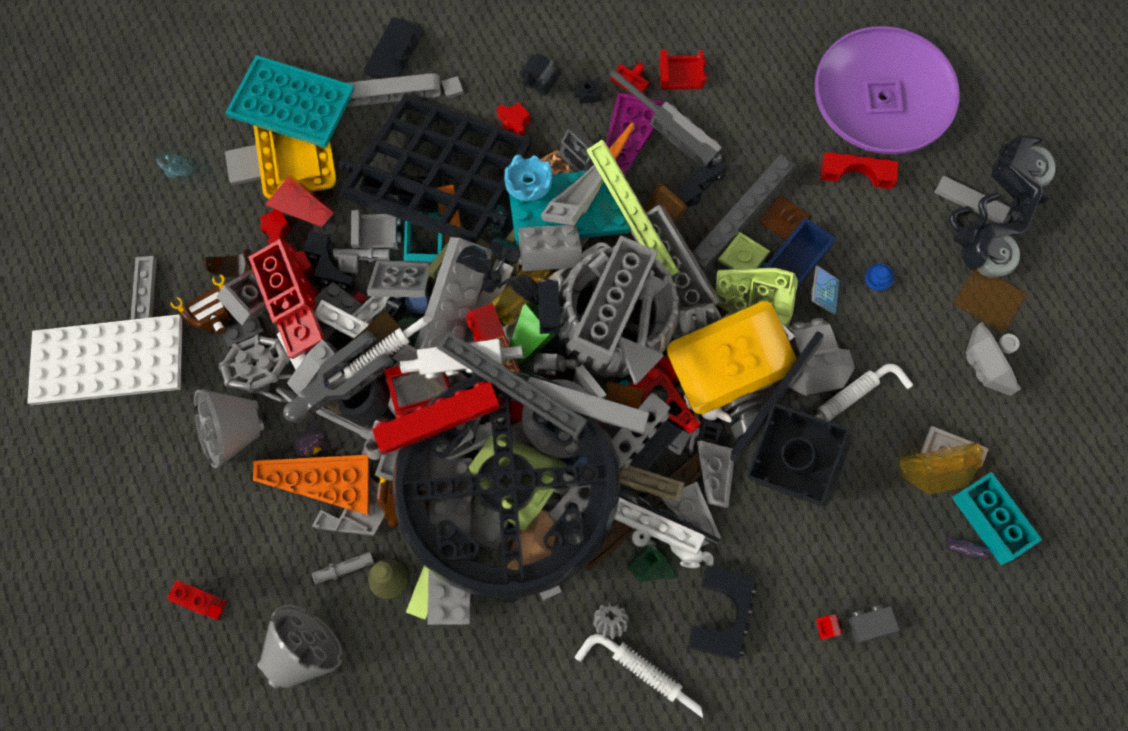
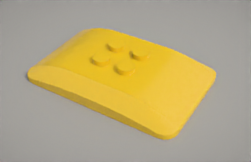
[253,125,336,199]
[666,301,797,414]

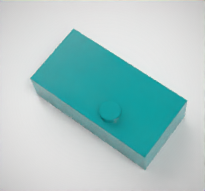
[952,472,1042,565]

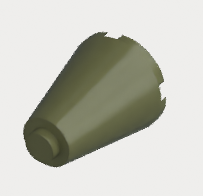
[368,558,409,599]

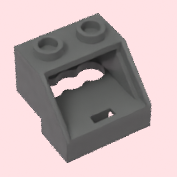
[558,126,594,172]

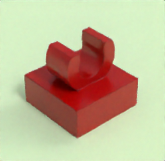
[816,614,843,640]

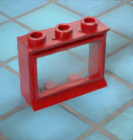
[384,366,451,416]

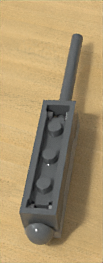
[610,69,723,167]

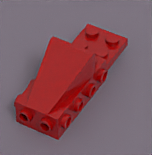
[248,239,325,359]

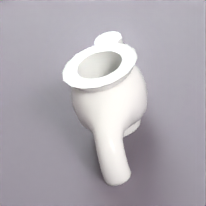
[670,545,713,568]

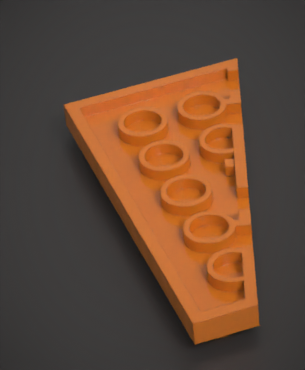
[253,455,370,515]

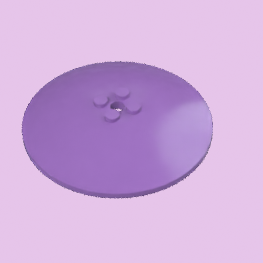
[815,26,960,154]

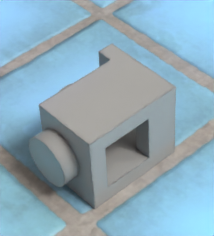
[534,353,566,376]

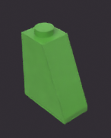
[510,303,556,364]

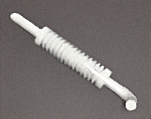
[327,316,432,390]
[815,364,913,422]
[575,634,703,718]

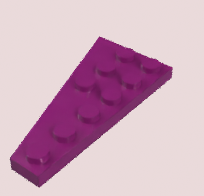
[606,93,670,176]

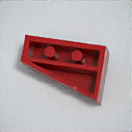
[265,174,334,227]

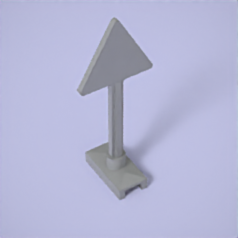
[618,270,668,384]
[276,387,389,455]

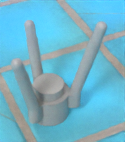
[253,374,292,403]

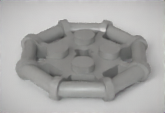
[219,334,290,393]

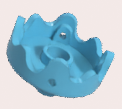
[505,155,552,201]

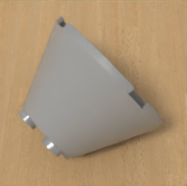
[194,389,264,468]
[258,605,342,688]

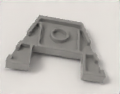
[312,477,385,536]

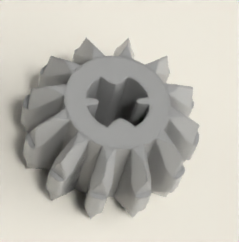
[593,603,628,640]

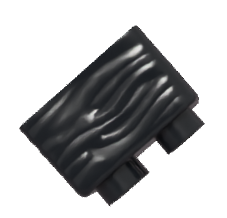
[747,404,852,507]

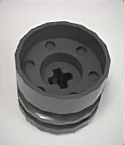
[722,392,766,440]

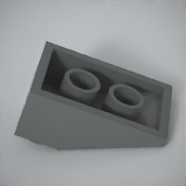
[314,282,361,342]

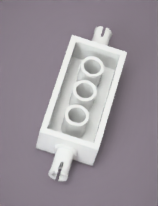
[400,339,523,379]

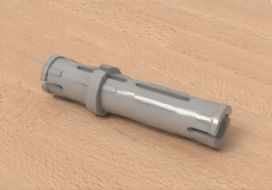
[333,247,391,262]
[312,552,374,585]

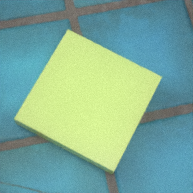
[718,232,770,269]

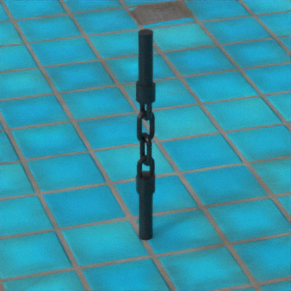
[620,488,720,546]

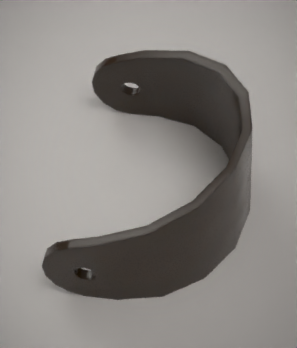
[204,249,252,277]

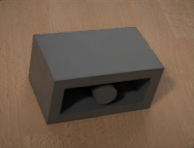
[847,604,900,643]

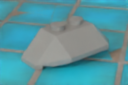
[966,322,1021,396]
[780,348,855,396]

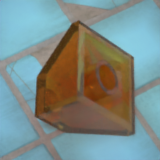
[643,183,688,225]

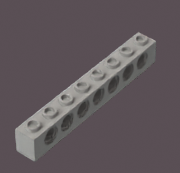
[548,393,671,523]

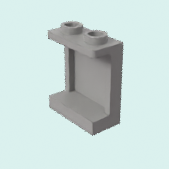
[351,210,402,250]

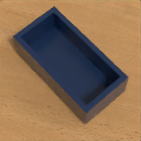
[764,217,836,291]

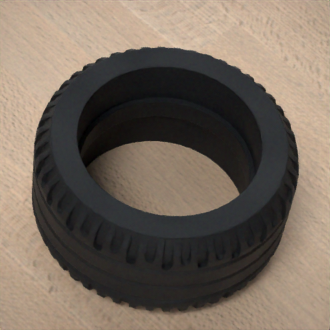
[338,376,391,424]

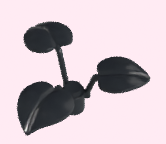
[456,237,539,306]

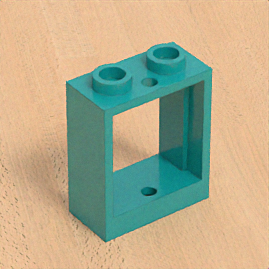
[404,212,444,262]

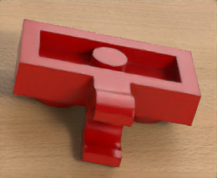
[610,62,649,94]

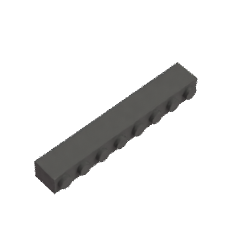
[692,154,795,272]

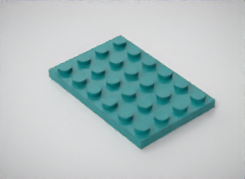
[225,55,355,148]
[509,171,630,246]

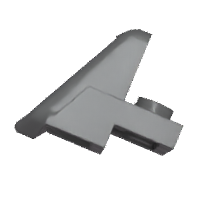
[673,303,723,340]

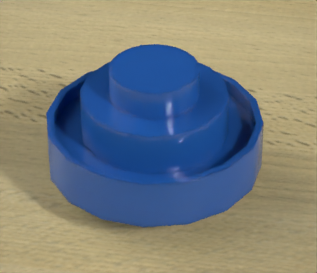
[865,264,894,291]

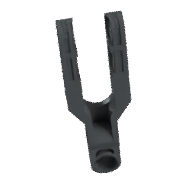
[283,331,394,423]

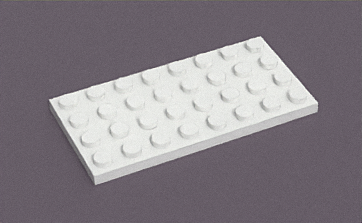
[28,315,182,405]

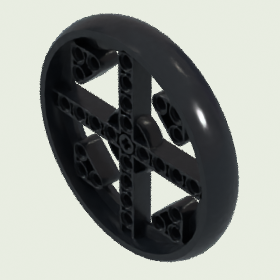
[392,371,620,599]

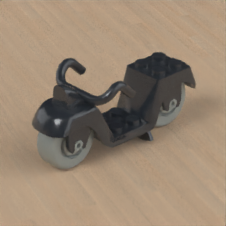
[949,135,1056,278]

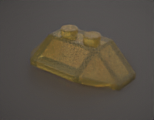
[899,442,982,494]

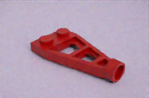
[628,364,701,434]

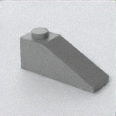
[287,339,338,395]

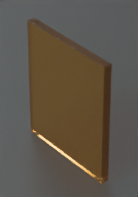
[953,269,1026,333]

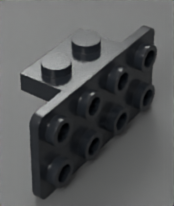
[364,17,423,79]

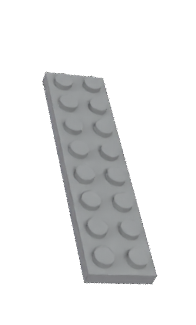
[427,458,472,625]

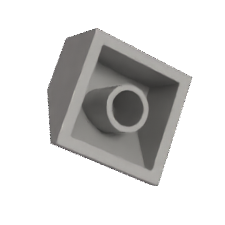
[787,318,839,356]

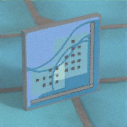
[810,266,839,315]

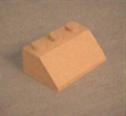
[507,510,556,570]

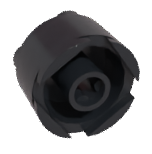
[520,53,561,96]

